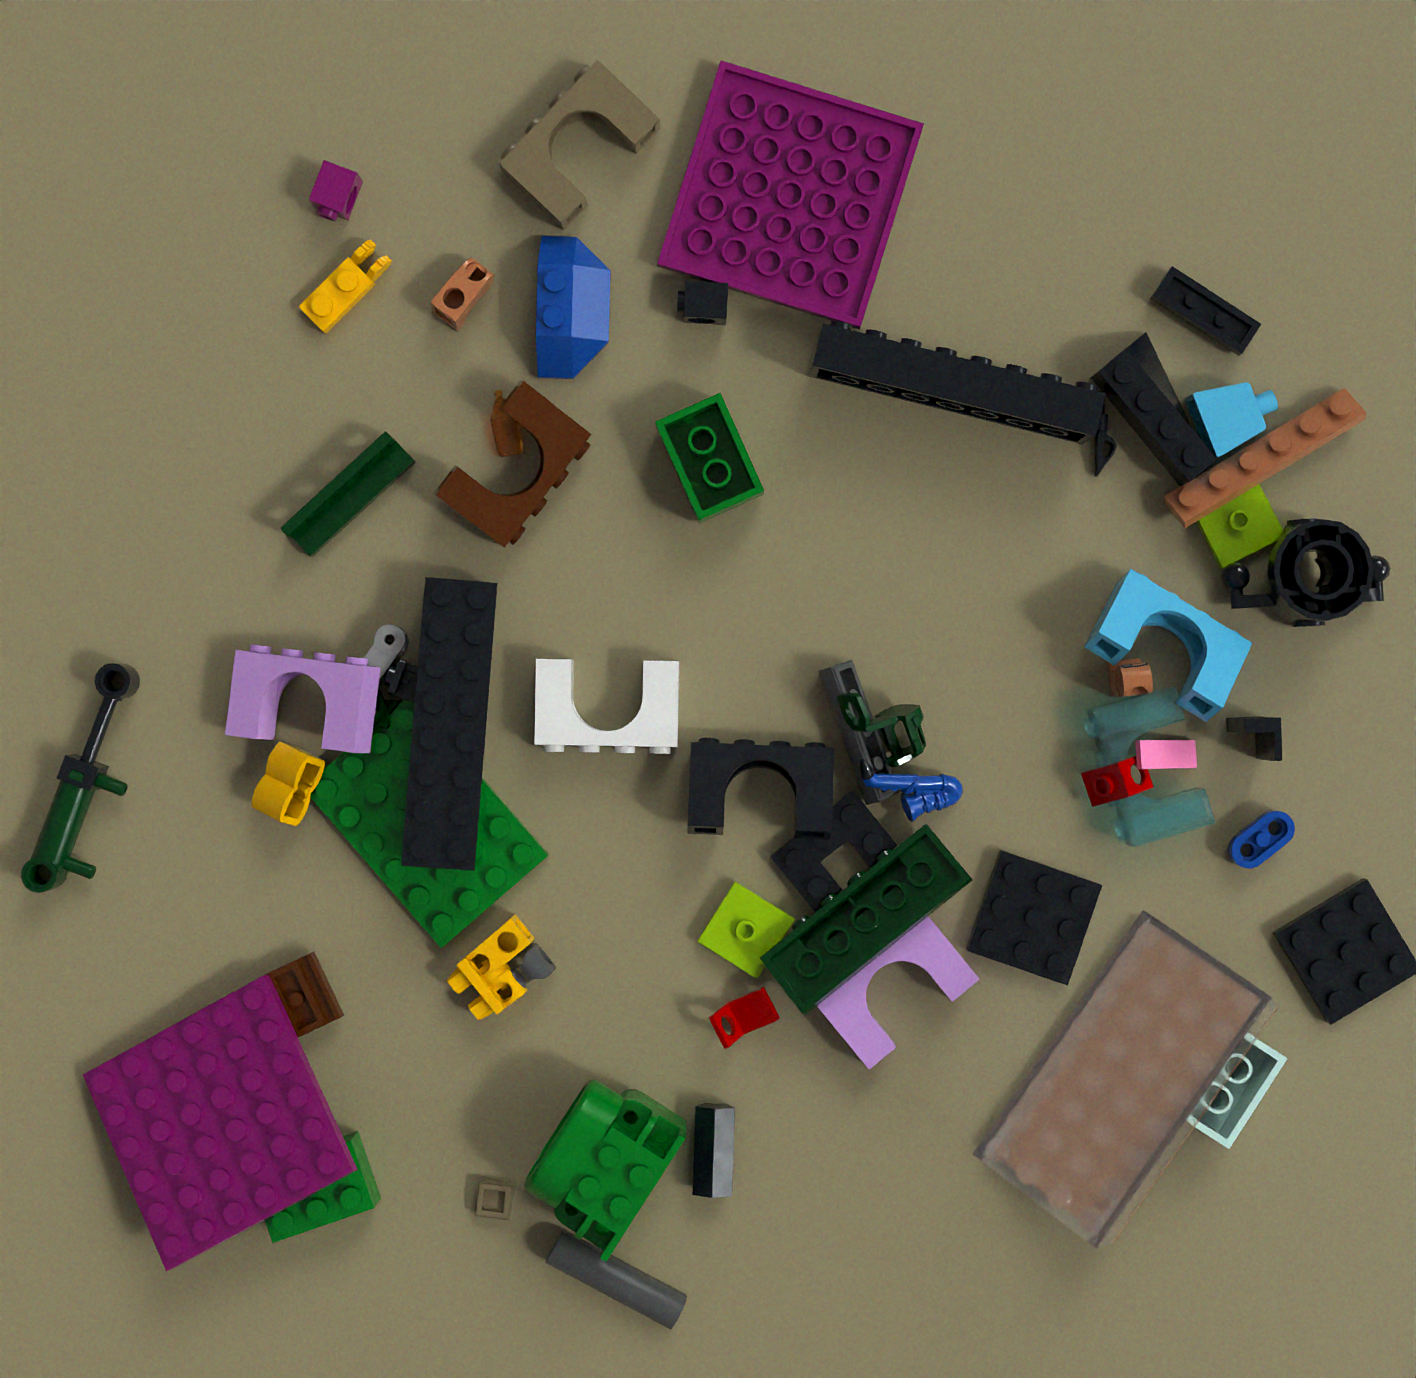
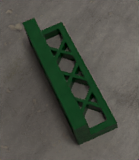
[280,431,416,557]

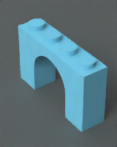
[1084,569,1252,722]

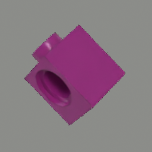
[309,160,363,222]

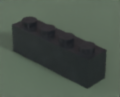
[1091,332,1217,486]

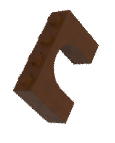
[434,380,592,548]

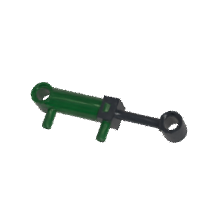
[21,663,140,893]

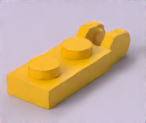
[298,239,392,334]

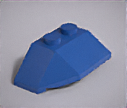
[536,236,611,379]

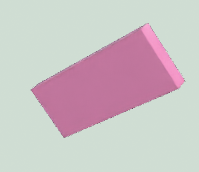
[1135,740,1197,769]

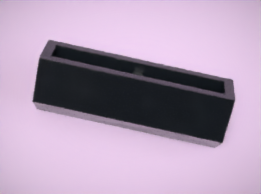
[692,1103,735,1198]

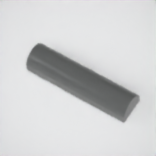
[818,659,899,805]
[545,1229,687,1330]

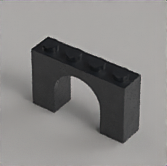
[687,738,834,840]

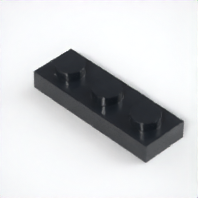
[1150,266,1261,356]

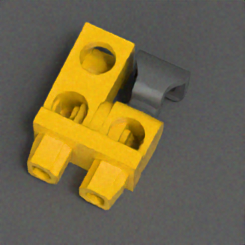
[447,914,556,1020]

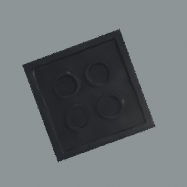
[966,850,1102,986]
[1273,878,1416,1025]

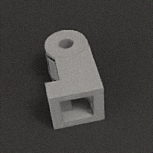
[364,624,409,689]

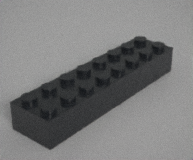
[809,321,1106,444]
[401,577,498,871]

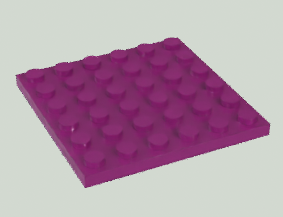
[657,60,924,330]
[83,975,358,1271]

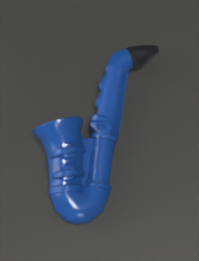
[860,759,963,822]

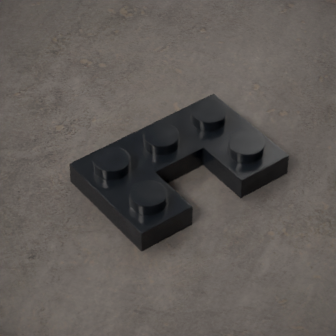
[770,790,898,912]

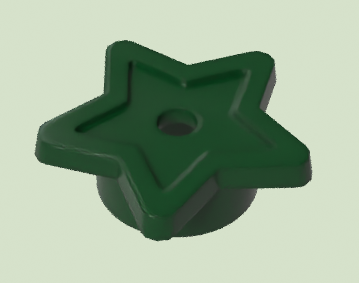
[373,690,398,729]

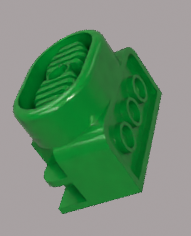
[524,1079,686,1262]

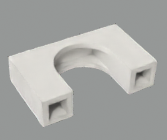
[534,659,679,754]

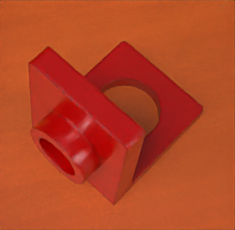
[1081,756,1154,807]
[709,987,780,1049]

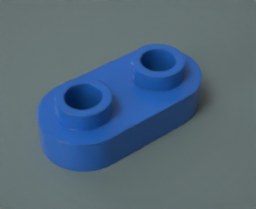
[1228,810,1295,868]

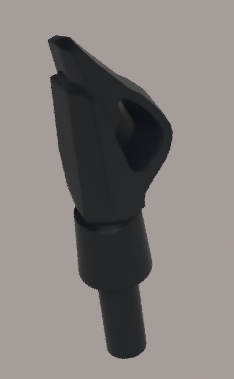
[1094,391,1117,477]

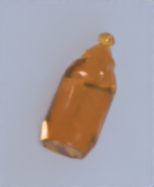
[490,390,523,458]

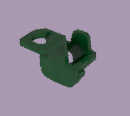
[837,693,926,767]

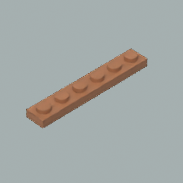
[1164,388,1366,529]

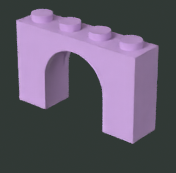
[225,644,380,753]
[817,916,980,1069]

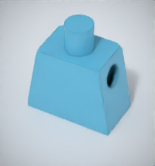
[1185,382,1278,458]

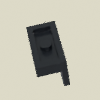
[1226,716,1282,761]

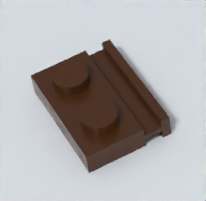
[265,951,344,1037]

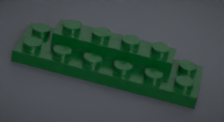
[760,824,973,1015]

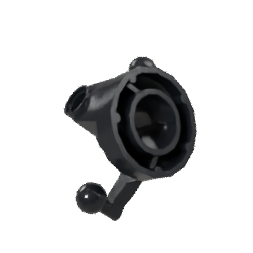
[1221,518,1391,627]

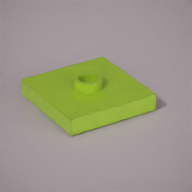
[1196,484,1285,569]
[697,881,795,979]

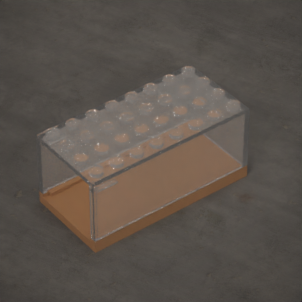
[973,910,1279,1248]

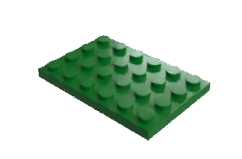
[311,700,549,948]

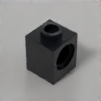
[677,281,728,325]

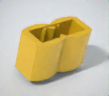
[251,741,325,826]

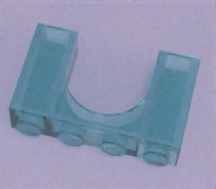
[1084,686,1215,847]

